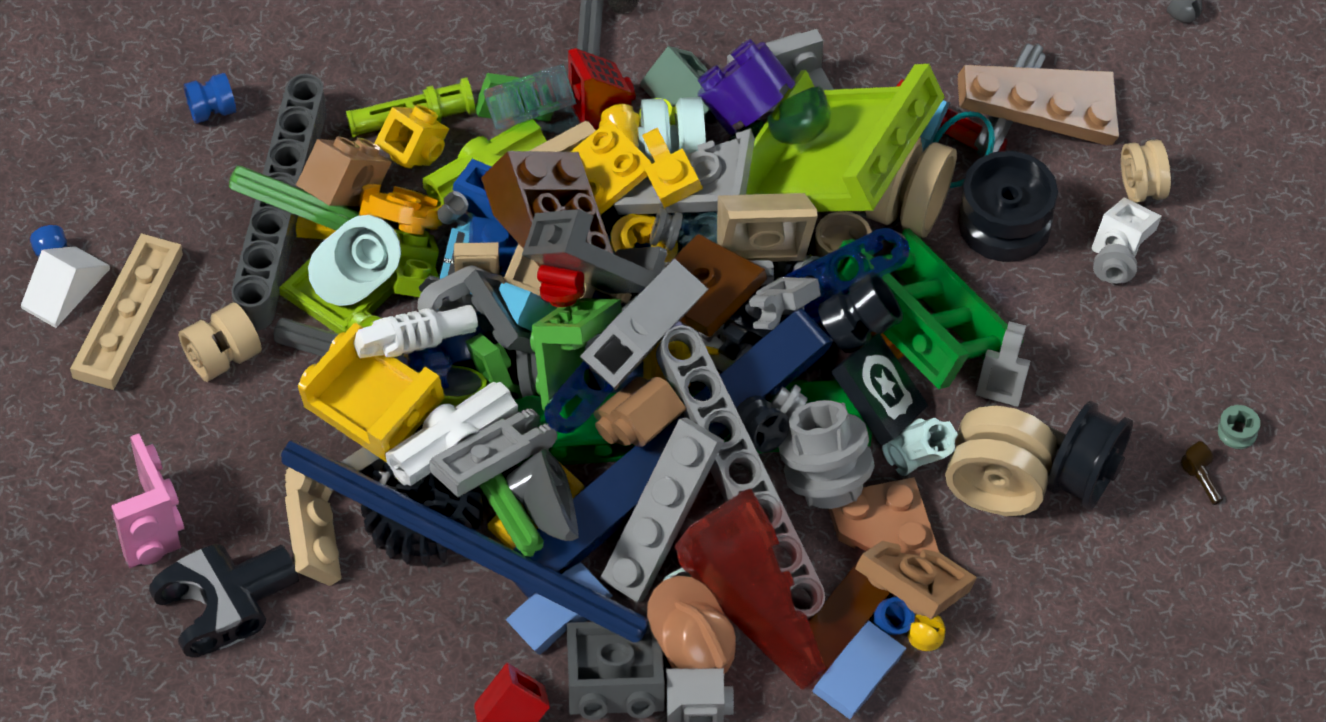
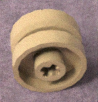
[866,137,957,238]
[945,406,1057,516]

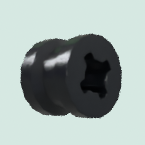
[736,395,790,452]

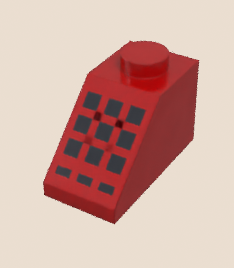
[568,48,636,129]

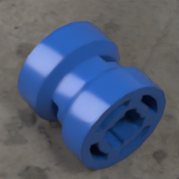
[184,72,236,124]

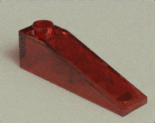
[674,488,826,690]

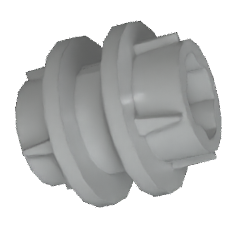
[778,400,875,509]

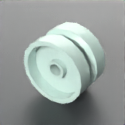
[638,97,706,160]

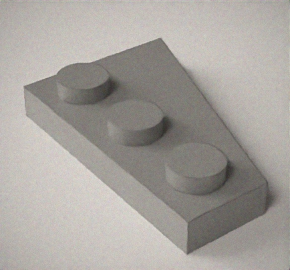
[614,129,755,215]

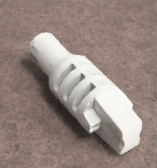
[354,305,478,358]

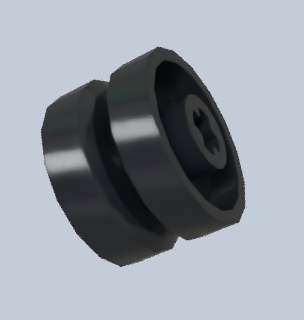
[958,151,1058,262]

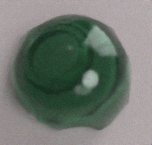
[768,86,831,145]

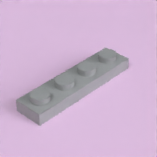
[600,418,724,602]

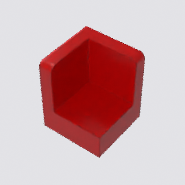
[474,662,550,722]

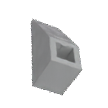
[580,258,708,390]

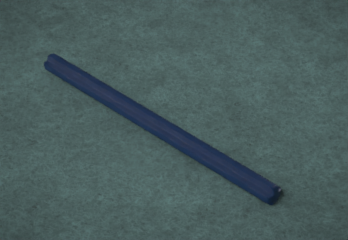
[281,440,648,643]

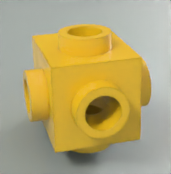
[374,104,449,168]

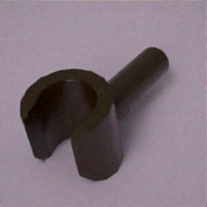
[1181,441,1223,505]

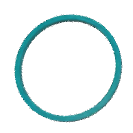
[932,111,995,188]

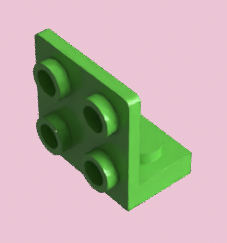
[530,298,622,411]

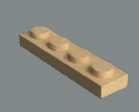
[70,234,183,390]

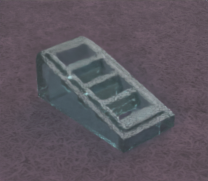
[484,64,577,130]

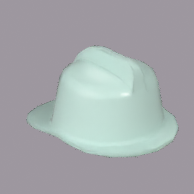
[308,215,401,306]

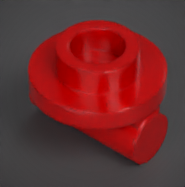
[537,264,585,307]

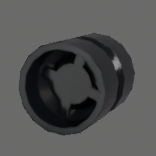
[818,272,903,354]

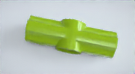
[423,119,547,207]

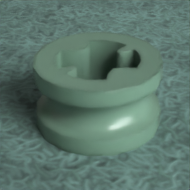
[1218,405,1260,449]

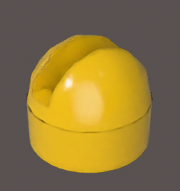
[907,614,946,651]

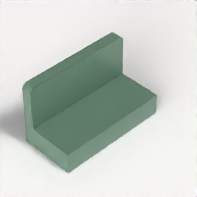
[640,46,711,122]

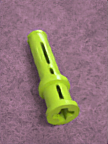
[346,77,476,138]

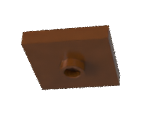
[665,234,767,338]

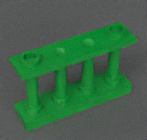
[825,228,1024,390]

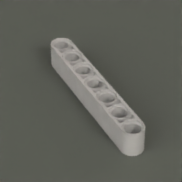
[656,325,825,622]

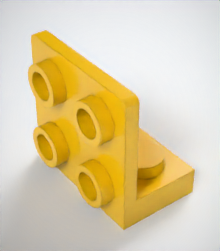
[570,119,652,215]

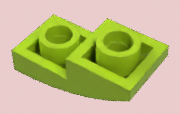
[391,229,439,297]

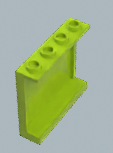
[746,64,945,212]

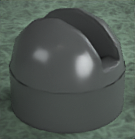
[1166,0,1202,23]

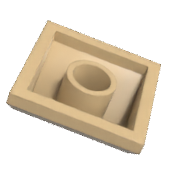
[717,193,818,262]

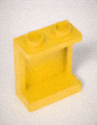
[298,323,445,463]

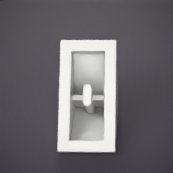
[21,246,110,328]

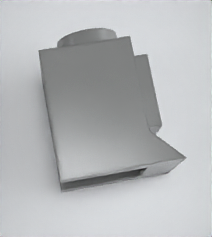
[666,668,734,722]

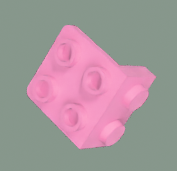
[111,433,184,568]

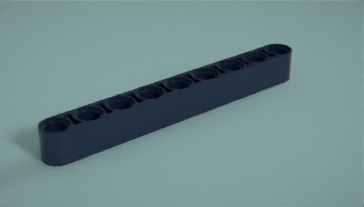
[513,308,833,599]

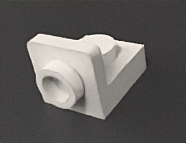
[1092,197,1162,257]

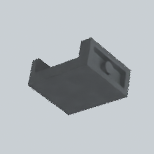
[522,209,667,294]

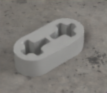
[417,265,487,312]

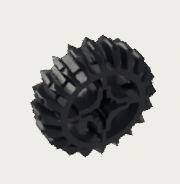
[361,462,485,567]

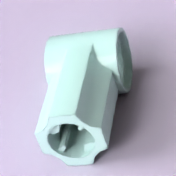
[882,417,958,476]

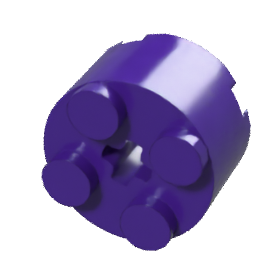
[697,39,796,135]

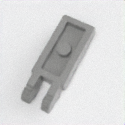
[429,408,558,497]

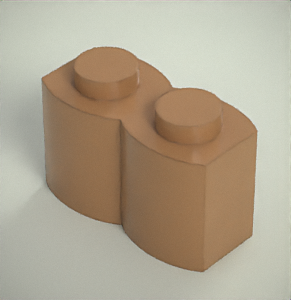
[594,377,686,447]

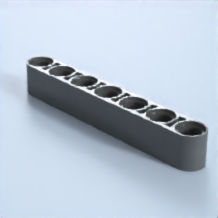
[232,74,326,331]

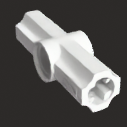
[385,381,518,486]

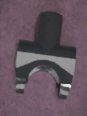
[149,544,299,657]

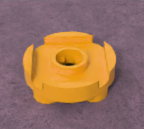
[359,184,443,235]

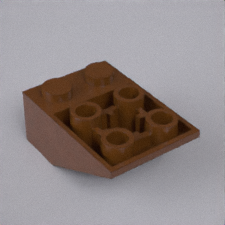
[481,151,613,267]

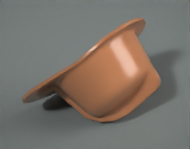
[647,576,736,674]

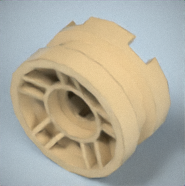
[1121,139,1171,203]

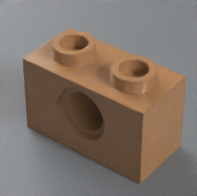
[296,136,392,206]

